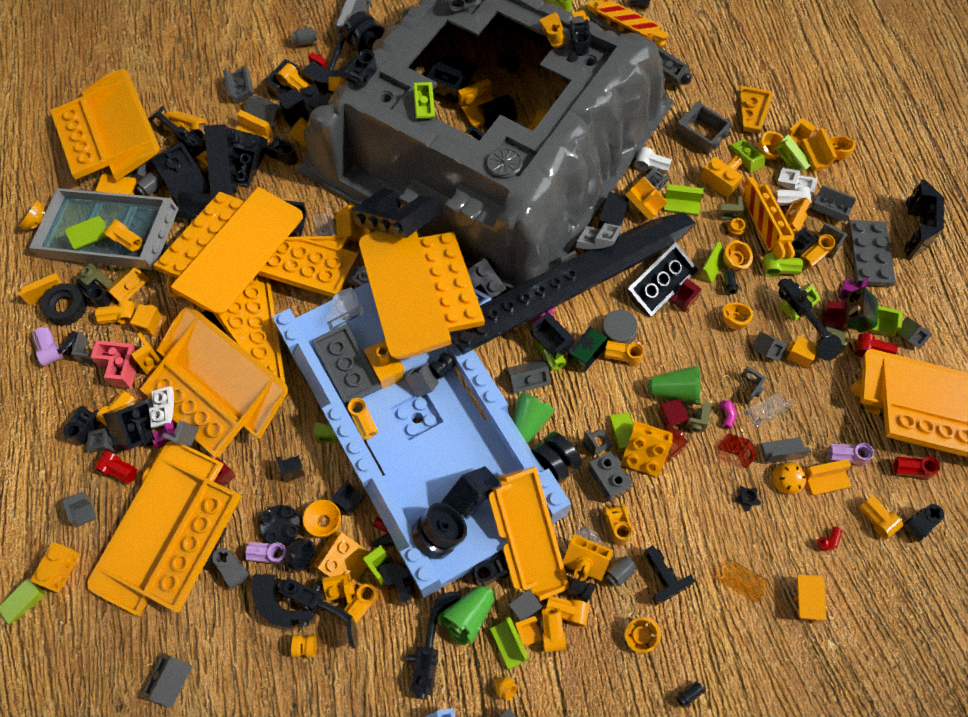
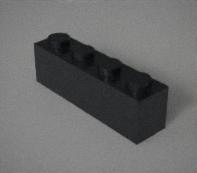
[204,124,238,198]

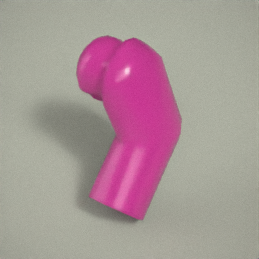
[719,400,737,429]

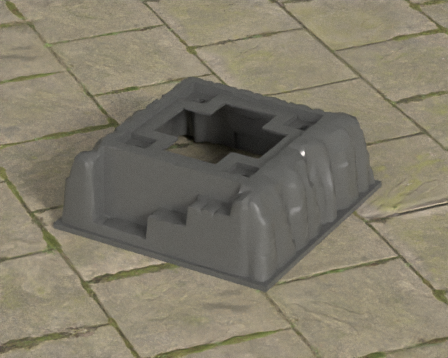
[297,0,674,291]

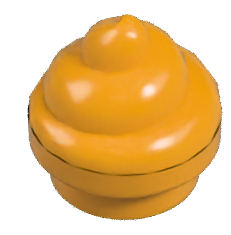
[494,677,517,701]

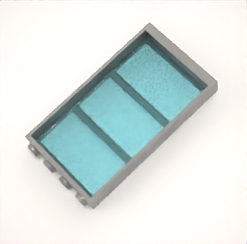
[29,188,178,270]

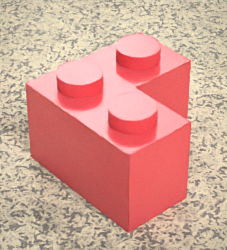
[91,340,138,389]

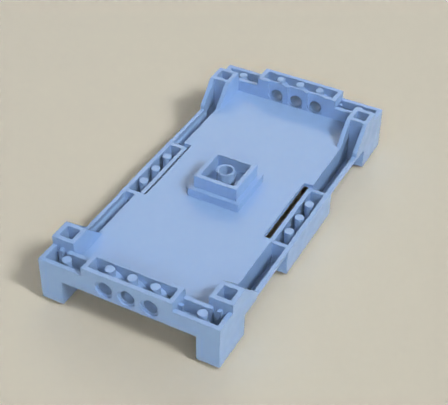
[272,282,571,598]

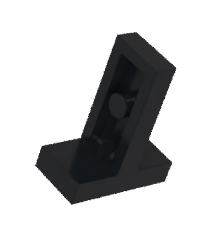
[643,545,696,606]

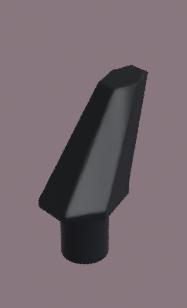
[371,532,395,548]

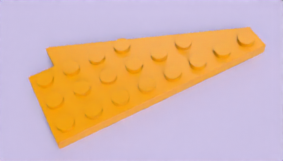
[257,236,359,299]
[214,275,285,382]

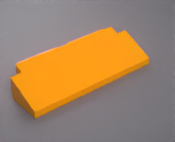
[488,466,570,601]

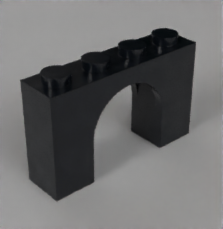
[352,188,438,238]

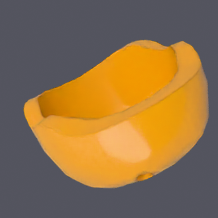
[758,131,784,160]
[829,136,856,160]
[723,240,753,270]
[722,302,754,330]
[773,462,806,495]
[625,617,661,653]

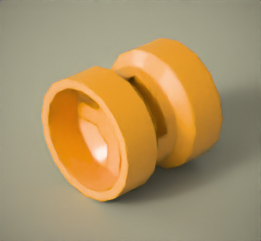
[291,635,317,658]

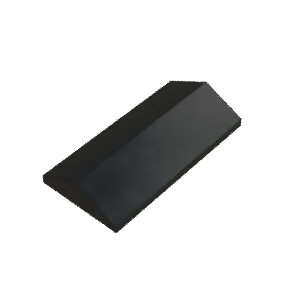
[627,242,698,317]

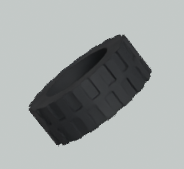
[40,283,87,326]

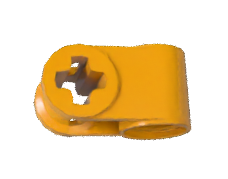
[539,12,567,48]
[603,503,632,546]

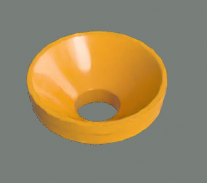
[19,200,45,230]
[303,500,341,538]

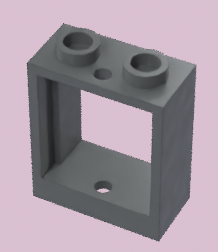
[675,102,732,154]

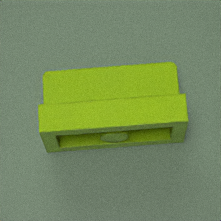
[774,135,810,172]
[664,184,704,216]
[363,545,390,587]
[490,617,529,670]

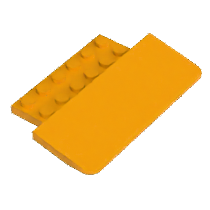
[50,69,160,181]
[154,186,303,314]
[359,231,485,359]
[140,306,288,458]
[860,349,968,457]
[87,441,242,616]

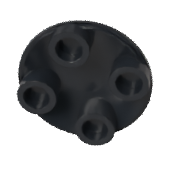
[260,505,301,545]

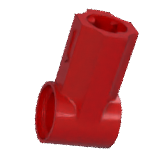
[855,333,898,358]
[93,450,138,484]
[893,456,941,480]

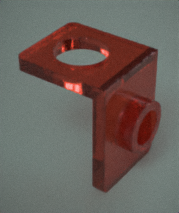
[664,423,688,462]
[718,433,757,468]

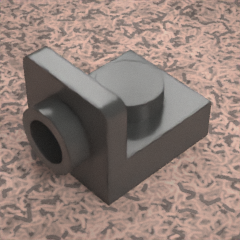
[86,428,118,453]

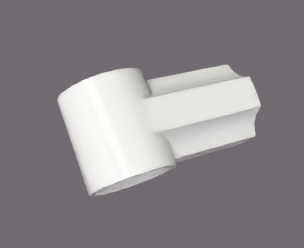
[634,147,672,174]
[774,186,812,209]

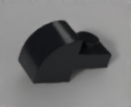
[379,563,413,606]

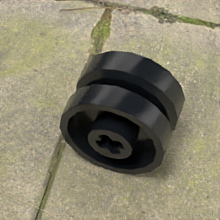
[342,11,385,54]
[531,431,582,483]
[411,503,467,559]

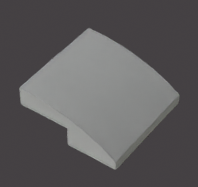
[576,223,622,249]

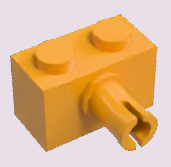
[700,156,743,199]
[364,340,405,390]
[563,534,613,581]

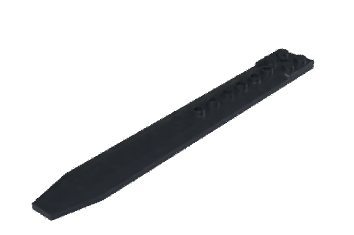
[449,212,696,355]

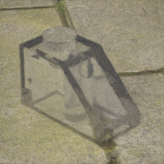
[326,287,364,331]

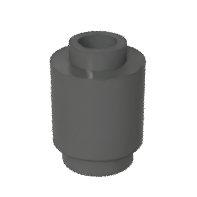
[293,27,318,46]
[136,171,164,196]
[605,555,637,587]

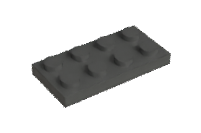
[848,220,896,287]
[312,323,382,406]

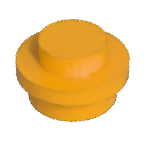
[728,218,746,236]

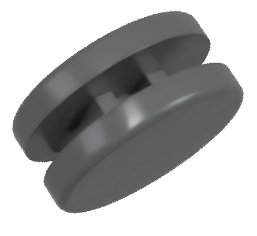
[601,310,638,344]

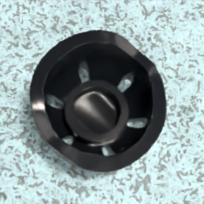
[285,538,315,572]

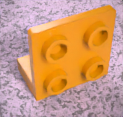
[458,79,494,127]
[621,420,673,477]
[310,531,370,584]

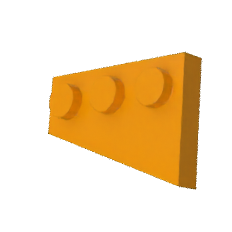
[740,86,774,134]

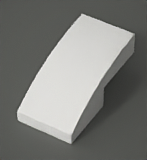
[778,168,818,196]

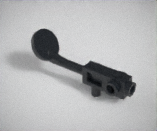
[148,105,201,158]
[777,278,842,361]
[277,577,358,649]
[406,591,461,700]

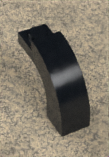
[302,55,357,92]
[252,574,317,632]

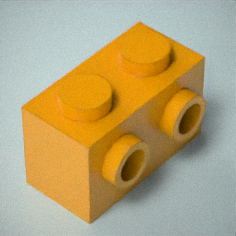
[30,541,80,593]

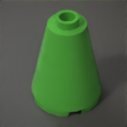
[648,366,701,405]
[512,392,555,444]
[437,586,495,647]

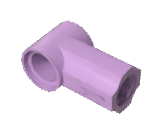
[32,327,63,366]
[828,443,874,467]
[246,542,286,566]

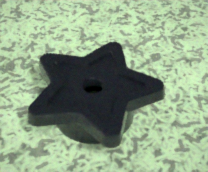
[735,486,761,511]

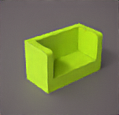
[858,306,903,338]

